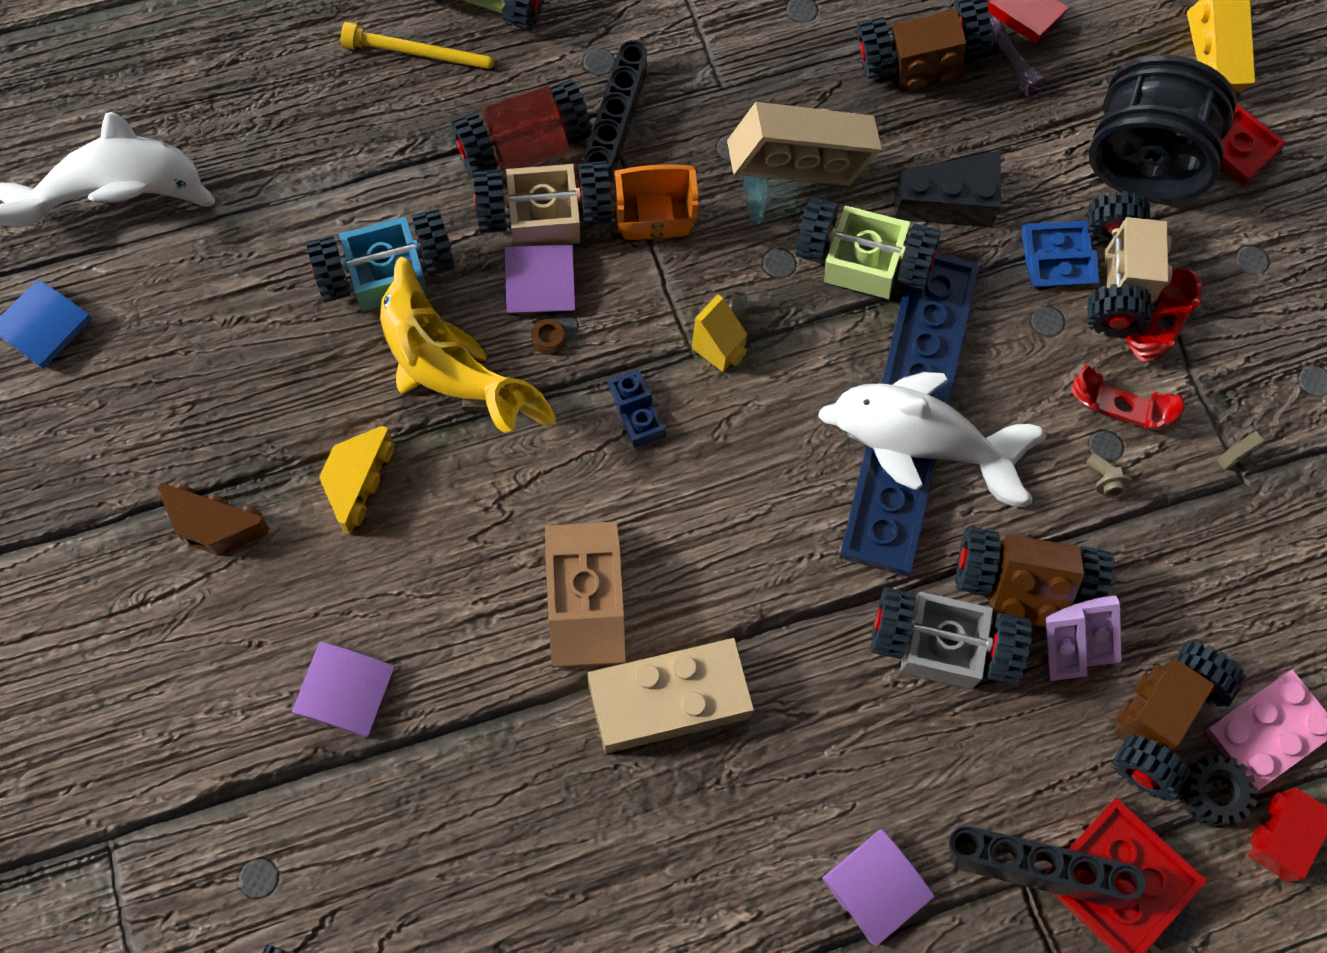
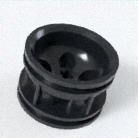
[1088,55,1237,202]

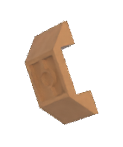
[545,522,626,668]

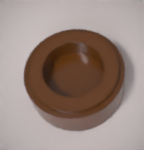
[532,319,566,355]

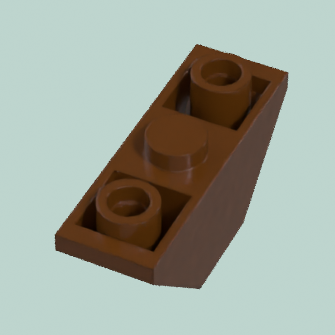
[158,483,270,556]

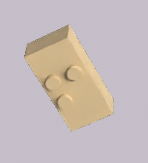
[727,102,882,186]
[588,638,754,754]

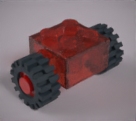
[451,79,592,178]

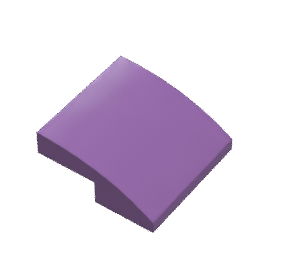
[505,245,575,314]
[291,642,394,738]
[822,829,935,946]

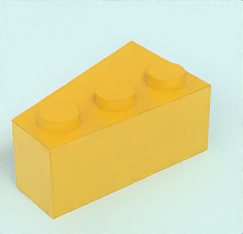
[1187,0,1255,93]

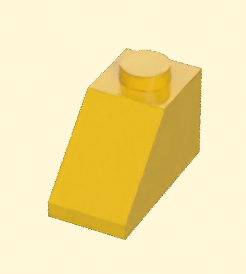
[692,294,747,372]

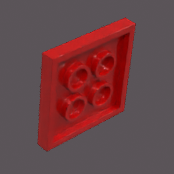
[1044,798,1207,953]

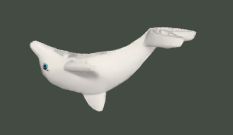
[0,112,215,226]
[819,372,1047,507]

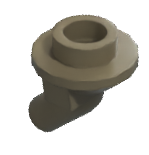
[1086,452,1132,498]

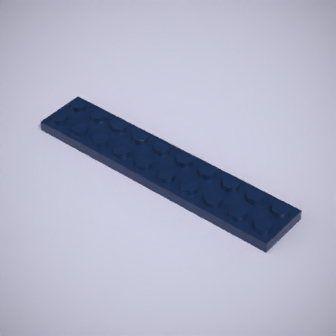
[839,253,980,576]

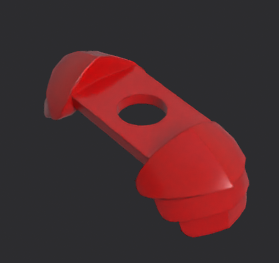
[1126,268,1202,362]
[1071,365,1185,430]

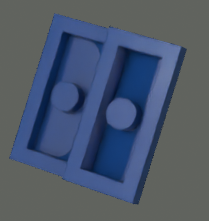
[1021,221,1100,288]
[0,279,92,369]

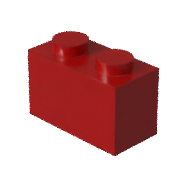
[1248,788,1327,883]

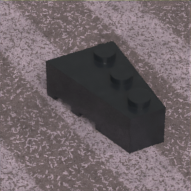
[894,150,1001,227]

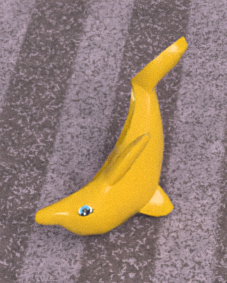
[380,257,556,433]

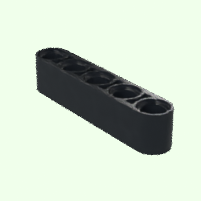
[583,40,648,184]
[949,826,1146,910]

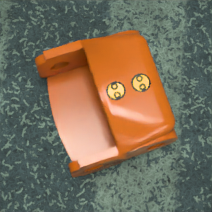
[614,164,699,240]

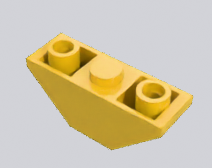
[319,426,394,535]

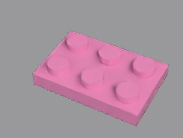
[1204,669,1327,791]

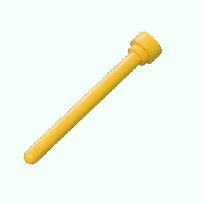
[341,22,495,69]

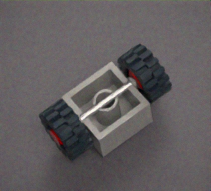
[870,587,1032,689]

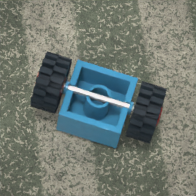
[306,209,455,311]

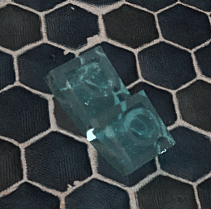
[738,175,768,223]

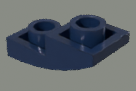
[607,369,666,448]

